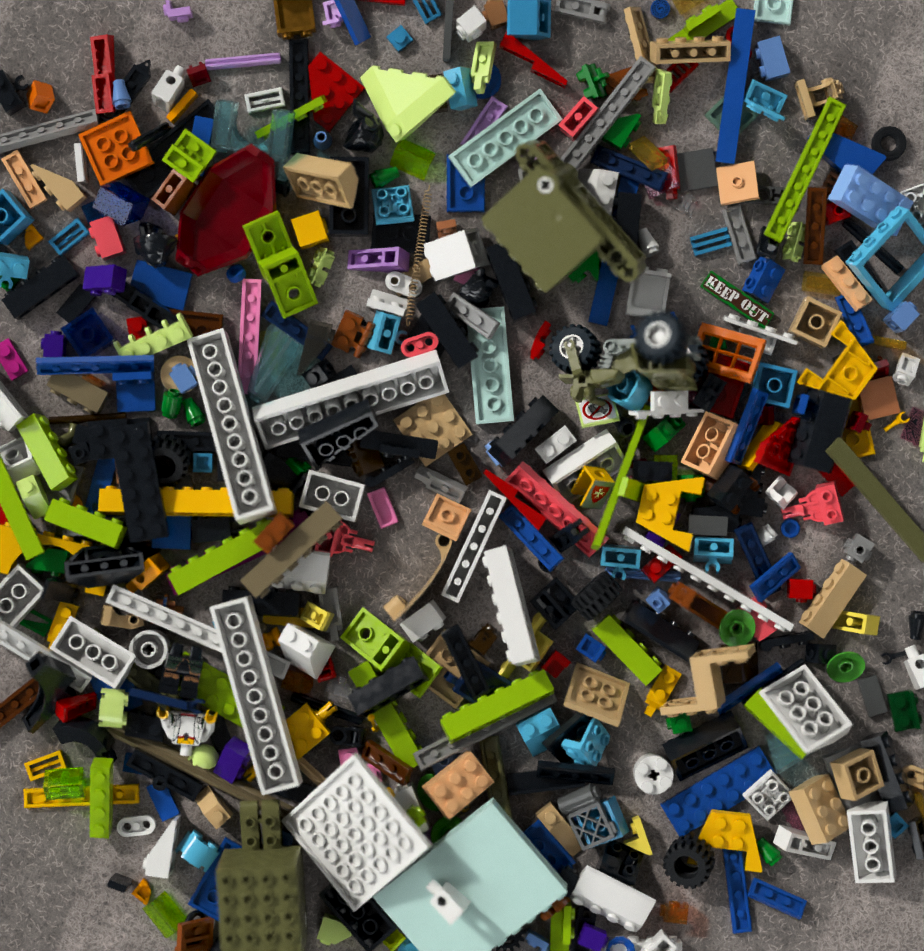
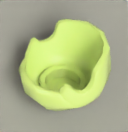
[188,743,219,769]

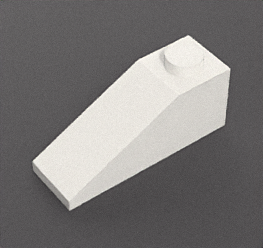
[773,825,837,860]

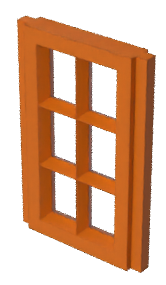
[697,322,766,384]

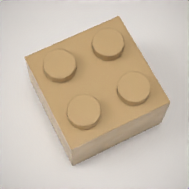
[787,296,842,349]
[830,748,884,801]

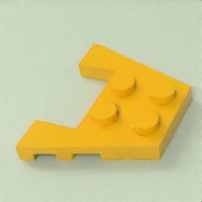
[796,320,878,400]
[636,477,705,552]
[687,809,762,873]

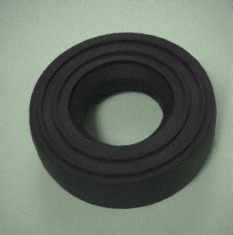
[871,126,906,161]

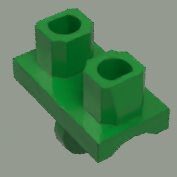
[576,63,610,99]

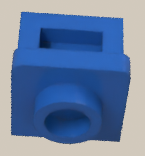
[575,633,606,663]

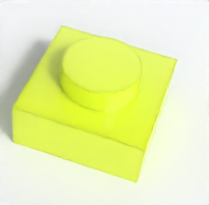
[383,929,406,951]

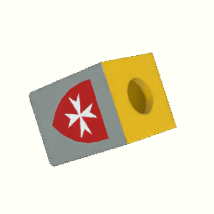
[571,465,615,510]

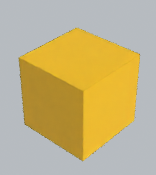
[291,210,329,250]

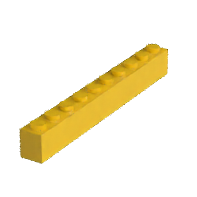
[98,486,294,518]

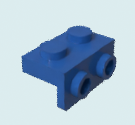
[742,257,786,303]

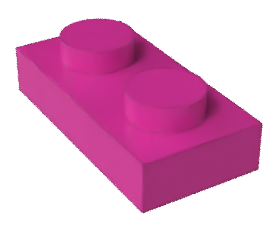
[0,338,29,381]

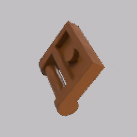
[174,917,214,951]

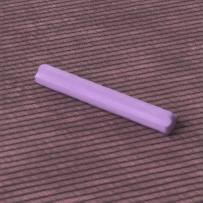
[205,53,281,70]

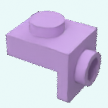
[163,0,193,23]
[323,0,344,28]

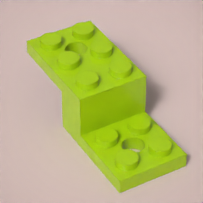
[242,210,318,319]
[340,607,443,698]

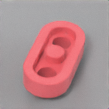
[401,332,439,358]

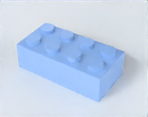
[828,164,914,236]

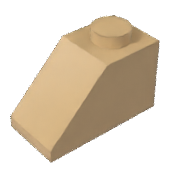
[195,785,234,830]

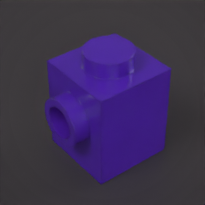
[41,331,67,357]
[577,922,609,951]

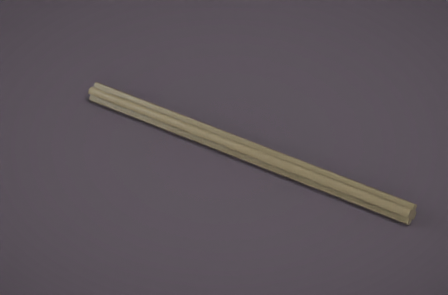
[107,725,295,819]

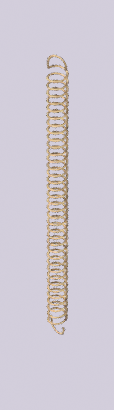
[405,184,432,326]

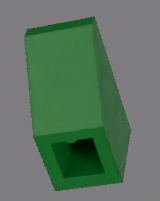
[601,113,642,151]
[642,415,686,452]
[26,548,70,577]

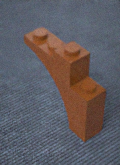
[667,581,728,629]

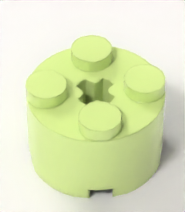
[98,688,129,728]

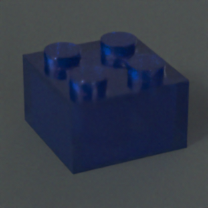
[93,181,150,226]
[60,307,117,357]

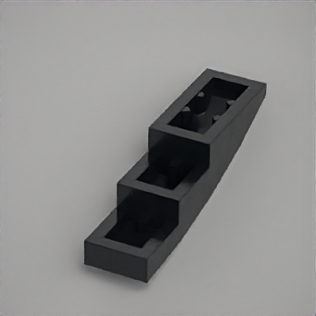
[111,281,178,329]

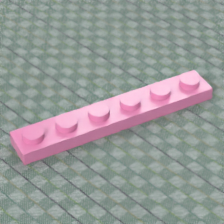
[238,279,262,395]

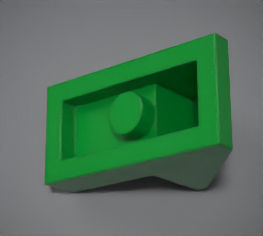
[568,251,599,284]

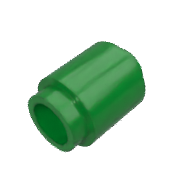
[161,389,183,419]

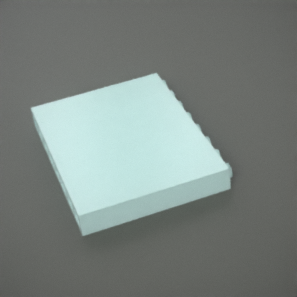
[372,798,567,951]

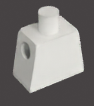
[151,65,187,113]
[904,645,924,690]
[426,879,471,925]

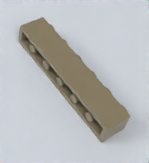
[240,501,343,598]

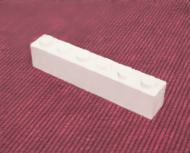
[441,490,507,603]

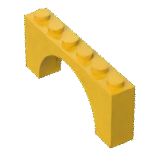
[0,522,107,597]

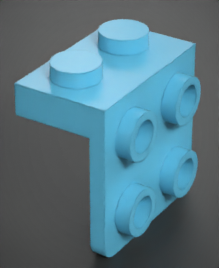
[743,79,788,122]
[561,718,610,766]

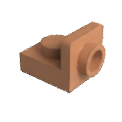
[436,219,457,239]

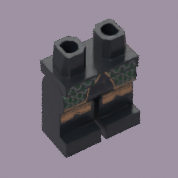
[158,642,203,699]

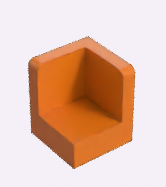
[27,80,55,114]

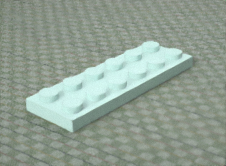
[448,89,563,188]
[467,306,514,424]

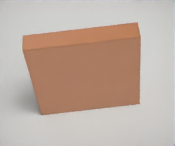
[858,376,901,421]

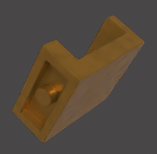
[273,0,316,40]

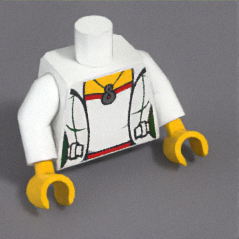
[157,706,218,756]

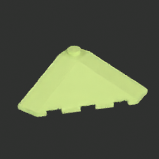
[360,65,456,143]

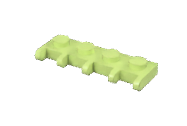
[113,313,193,356]

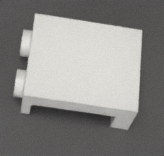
[625,266,672,318]

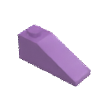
[347,247,410,273]

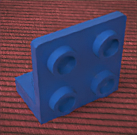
[112,371,156,412]

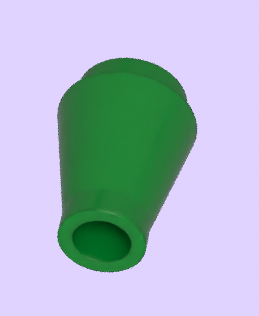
[370,166,400,188]
[182,397,205,427]
[757,837,782,866]

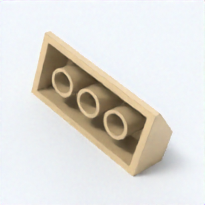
[283,153,358,209]

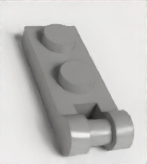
[554,0,611,24]

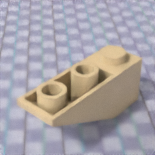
[30,164,87,212]

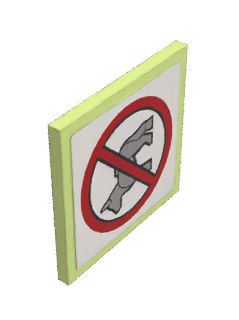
[575,393,620,428]

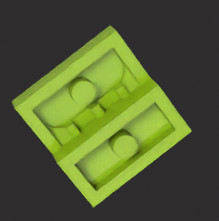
[162,129,218,183]

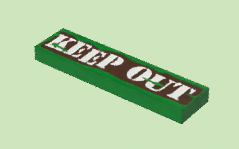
[700,271,775,328]

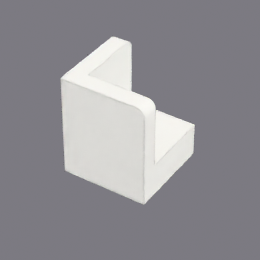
[765,476,798,510]

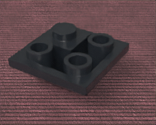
[595,840,644,886]

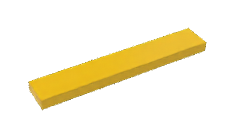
[23,783,140,808]

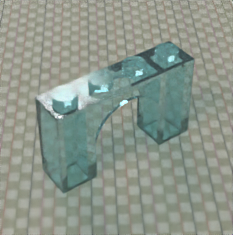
[211,99,296,162]

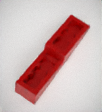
[500,31,568,89]
[90,34,116,114]
[483,469,546,531]

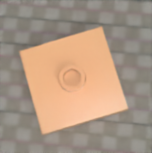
[716,161,760,206]
[422,493,472,542]

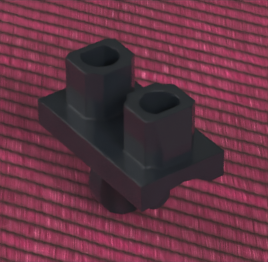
[756,226,779,261]
[692,373,727,413]

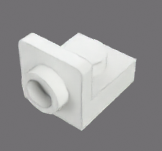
[892,352,920,386]

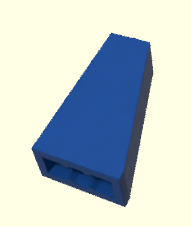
[807,133,887,174]

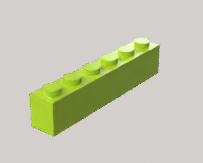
[168,517,272,595]
[348,660,423,768]
[440,669,555,745]

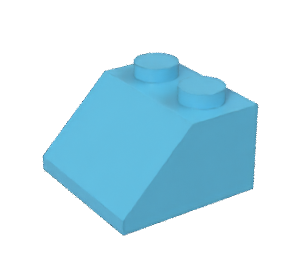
[516,706,560,757]

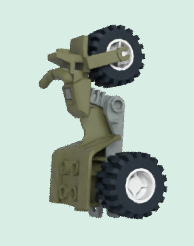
[549,311,709,407]

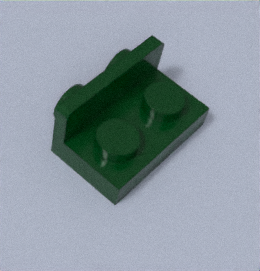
[887,689,922,732]

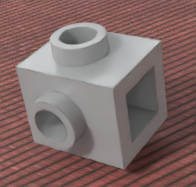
[843,533,875,564]

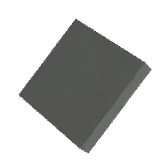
[677,148,718,193]

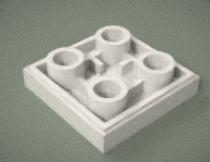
[742,769,792,821]

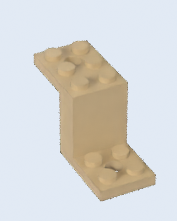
[660,644,756,718]

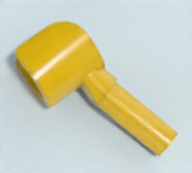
[883,412,910,432]

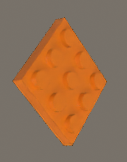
[78,111,155,188]

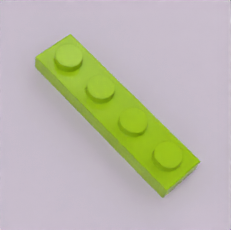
[254,94,327,139]

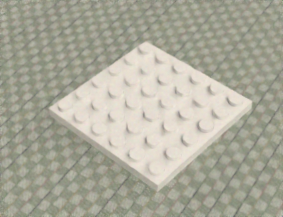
[281,753,432,912]

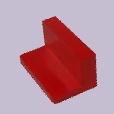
[818,462,856,497]

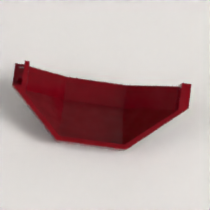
[175,144,277,276]

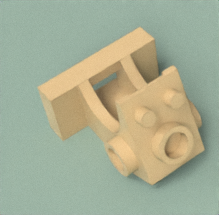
[794,77,845,121]
[100,604,146,629]

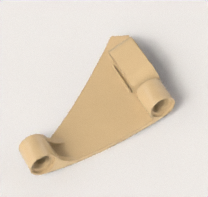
[383,534,452,621]

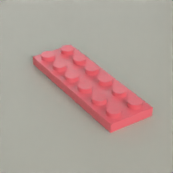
[505,461,609,558]

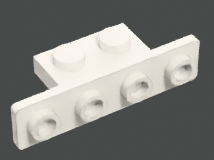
[723,313,798,356]
[629,391,704,419]

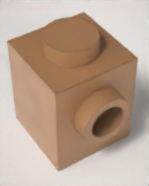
[481,0,507,30]

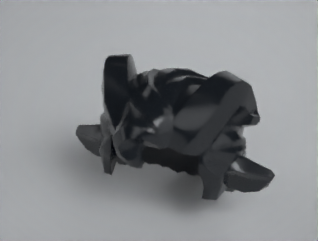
[459,268,499,307]

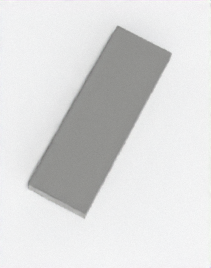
[721,204,757,265]
[445,292,500,339]

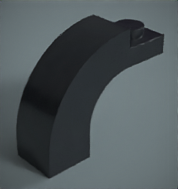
[53,716,117,762]

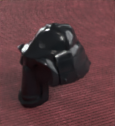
[343,98,384,153]
[133,222,177,269]

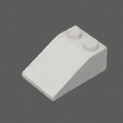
[143,814,182,879]

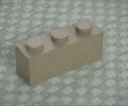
[46,374,111,415]

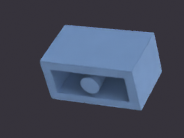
[753,35,790,82]
[882,301,920,333]

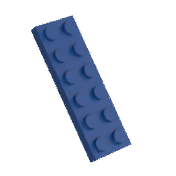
[660,745,776,837]

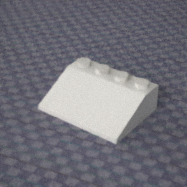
[759,664,853,754]

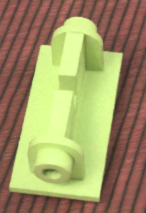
[782,222,806,263]
[307,247,335,288]

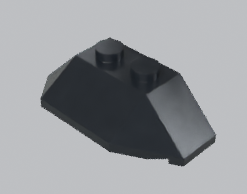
[64,542,145,588]

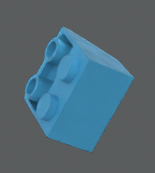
[507,0,551,41]

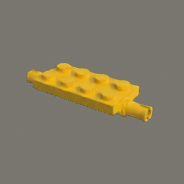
[243,700,338,782]

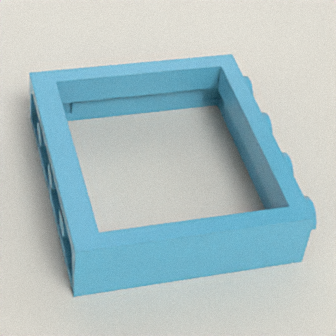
[846,206,924,312]

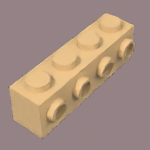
[650,36,731,64]
[799,559,867,639]

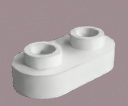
[385,271,422,298]
[117,814,156,837]

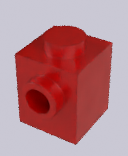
[825,202,851,226]
[787,578,816,603]

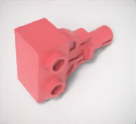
[781,480,844,526]
[312,521,375,557]

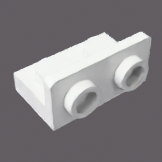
[366,289,409,318]

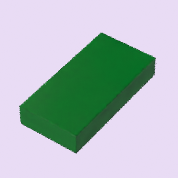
[19,609,53,637]

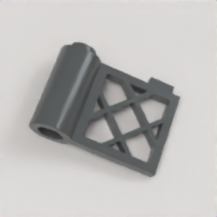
[557,783,618,851]

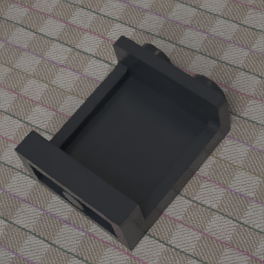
[262,450,306,499]

